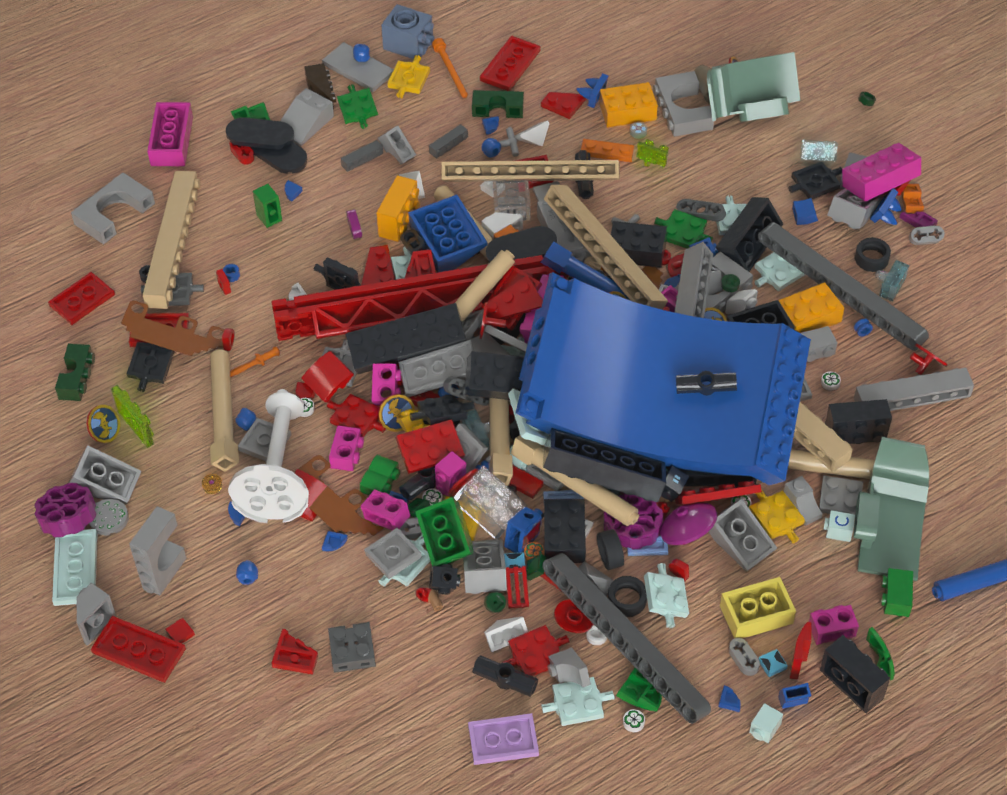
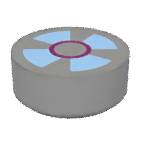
[630,122,647,139]

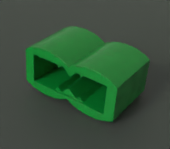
[360,454,400,495]

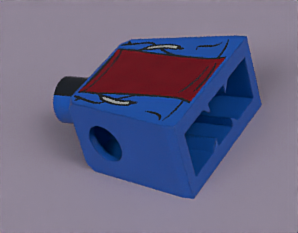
[504,507,544,553]

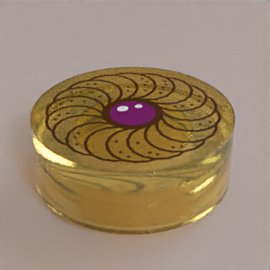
[202,474,222,494]

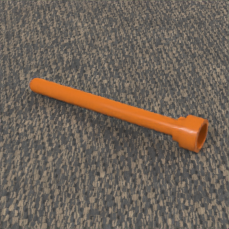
[432,38,468,98]

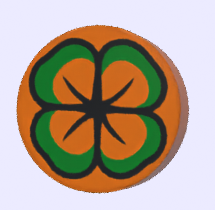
[524,542,544,560]

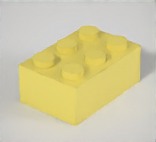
[720,577,796,639]

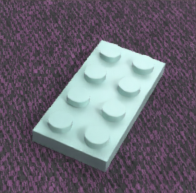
[52,529,97,606]

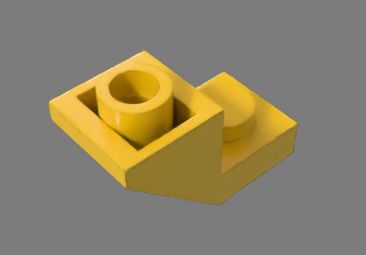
[397,408,430,432]

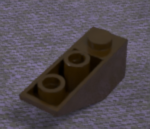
[304,63,336,110]

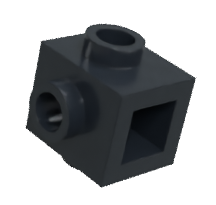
[429,564,460,595]

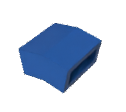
[792,198,818,225]
[778,683,811,709]

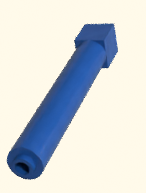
[541,241,631,301]
[932,559,1007,601]

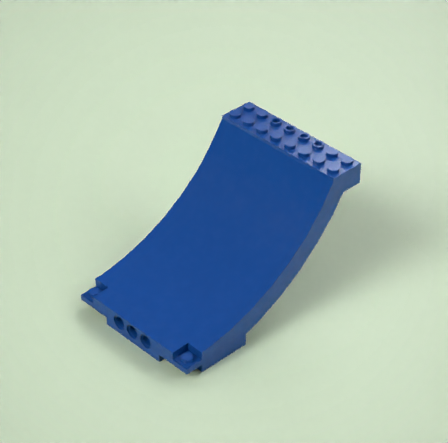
[515,272,811,485]

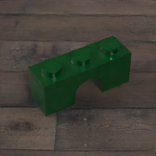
[472,90,524,118]
[55,343,95,401]

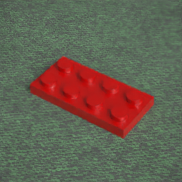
[480,36,541,91]
[675,481,762,505]
[91,616,186,683]

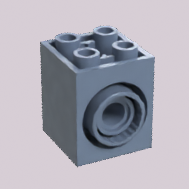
[381,4,434,59]

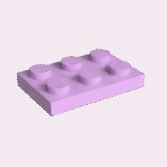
[468,713,539,765]

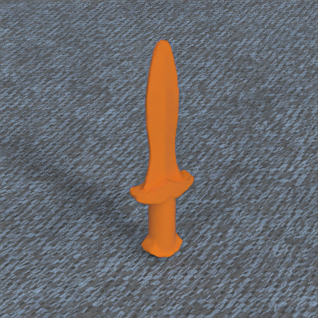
[230,347,280,377]

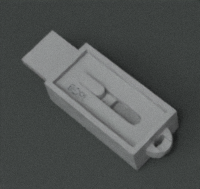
[533,181,593,262]

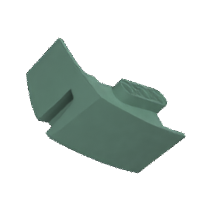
[707,52,800,122]
[853,437,929,581]

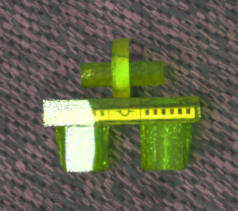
[636,139,669,167]

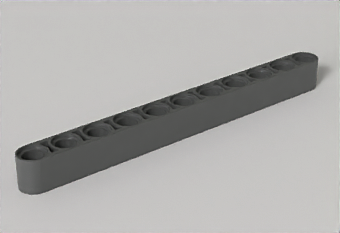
[758,222,929,351]
[543,553,711,724]

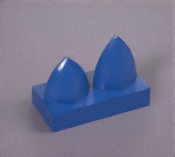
[576,73,609,108]
[870,188,902,225]

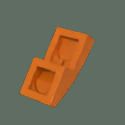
[901,184,924,213]

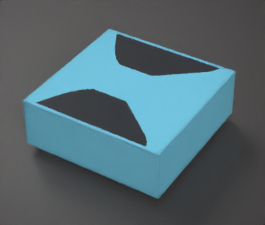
[504,552,525,574]
[758,649,788,677]

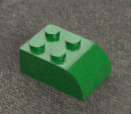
[415,497,474,567]

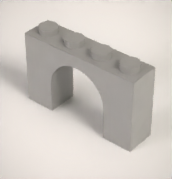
[653,71,714,137]
[71,173,155,245]
[675,252,753,313]
[129,506,187,596]

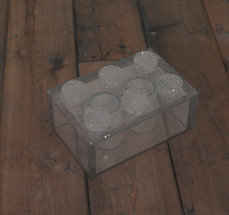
[454,465,528,540]

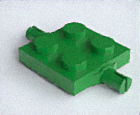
[337,84,378,129]
[654,209,713,249]

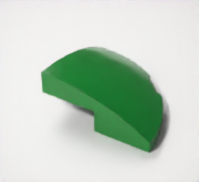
[231,102,270,120]
[866,627,895,681]
[616,668,662,712]

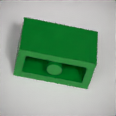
[253,184,282,228]
[881,568,913,617]

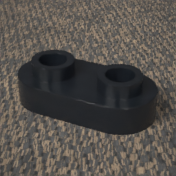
[400,229,426,256]

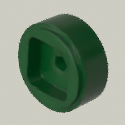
[858,92,876,106]
[721,274,740,292]
[484,592,506,613]

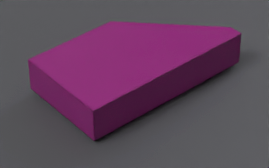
[899,212,938,228]

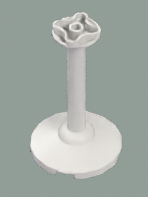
[228,389,309,523]

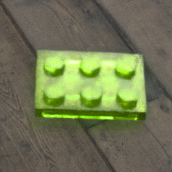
[111,385,154,448]

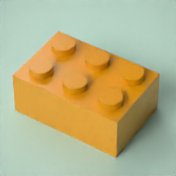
[599,82,658,128]
[376,175,420,242]
[779,282,844,333]

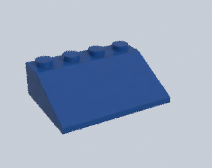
[408,195,488,273]

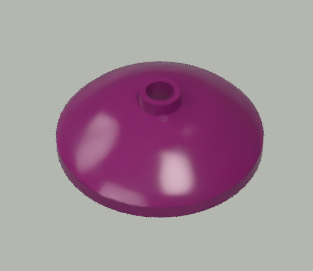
[660,502,717,545]

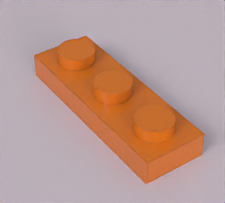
[581,139,634,162]

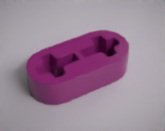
[346,209,362,239]

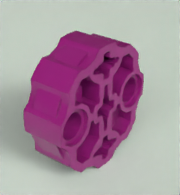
[34,483,96,537]
[603,493,663,550]

